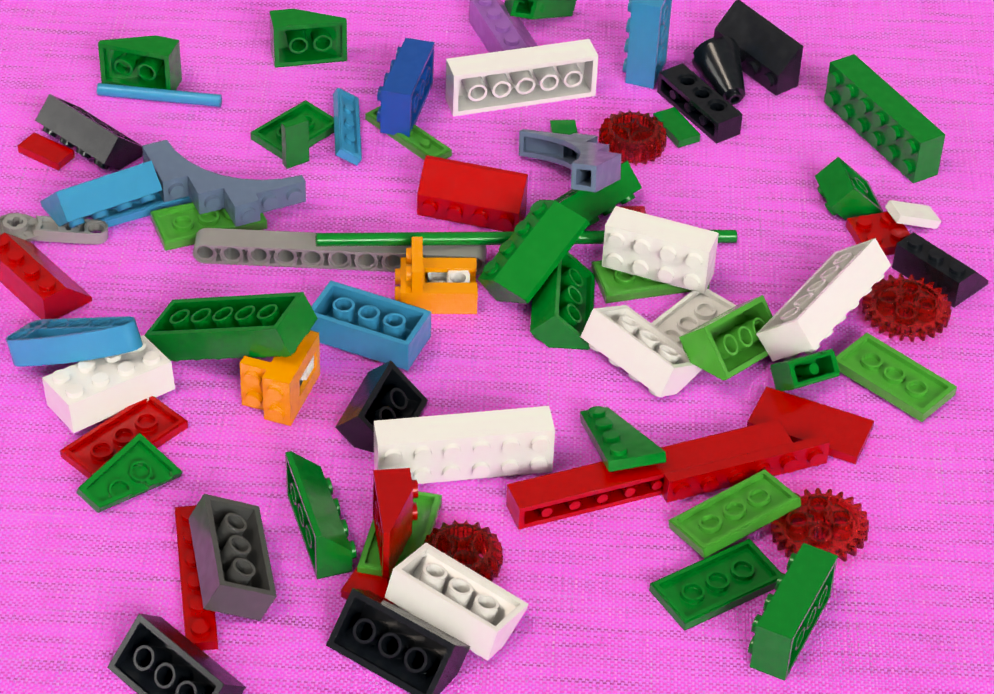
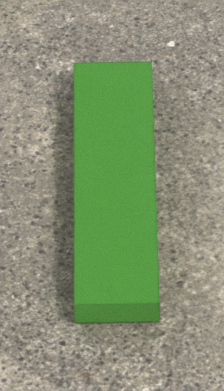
[365,106,452,160]

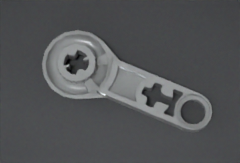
[0,213,108,245]

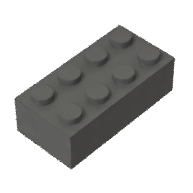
[189,494,277,621]

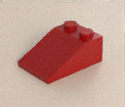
[373,468,418,578]

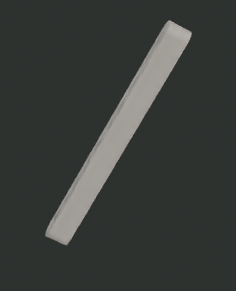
[193,228,487,275]

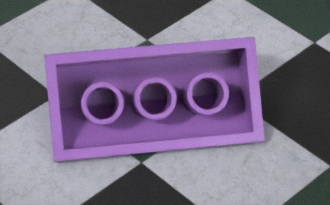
[469,0,538,53]

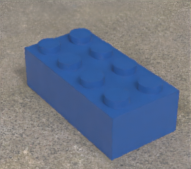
[377,38,435,137]

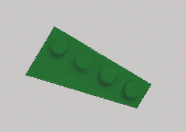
[580,406,666,472]

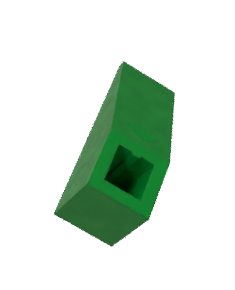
[504,0,577,19]

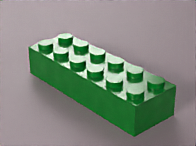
[824,54,945,184]
[144,292,318,361]

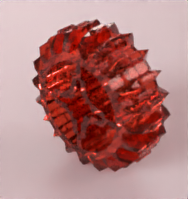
[598,110,667,166]
[424,519,503,582]

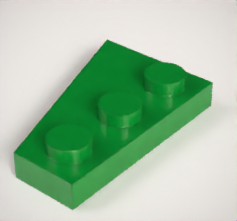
[76,433,183,513]

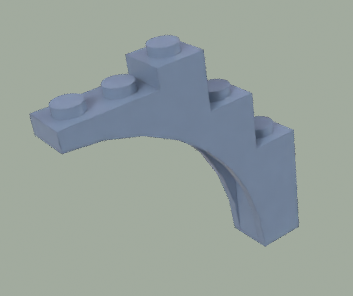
[519,129,621,192]
[142,140,306,227]

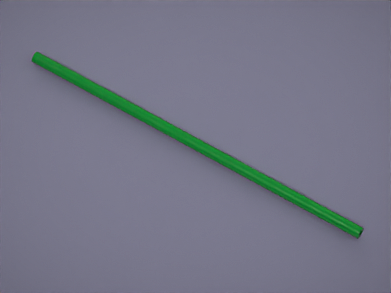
[315,230,737,247]

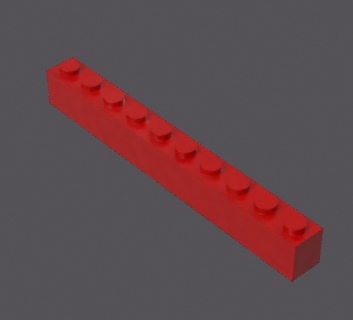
[506,419,793,530]

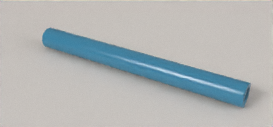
[97,83,222,107]

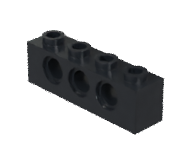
[657,63,743,144]

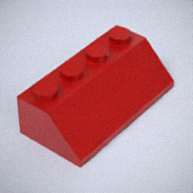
[417,155,528,232]
[0,233,92,319]

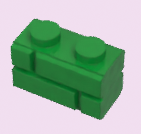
[770,349,840,391]

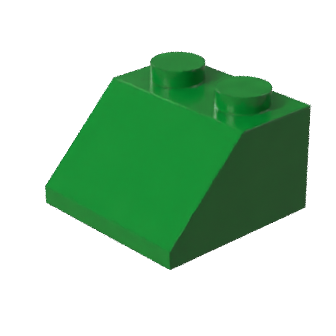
[815,157,884,221]

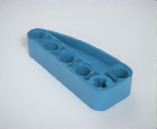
[6,316,143,367]

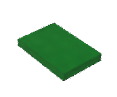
[251,100,334,159]

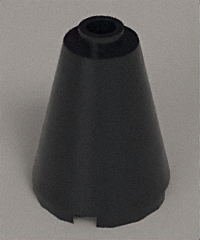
[692,36,745,105]

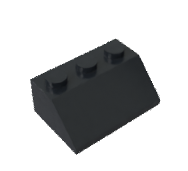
[892,232,989,307]
[335,361,428,453]

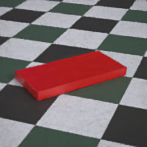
[747,386,874,464]
[60,396,188,478]

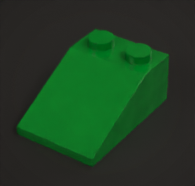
[269,9,347,68]
[98,35,182,90]

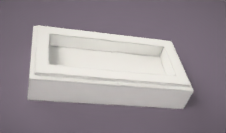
[885,200,942,229]

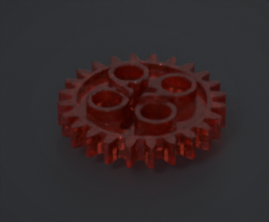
[862,274,952,342]
[771,488,869,562]

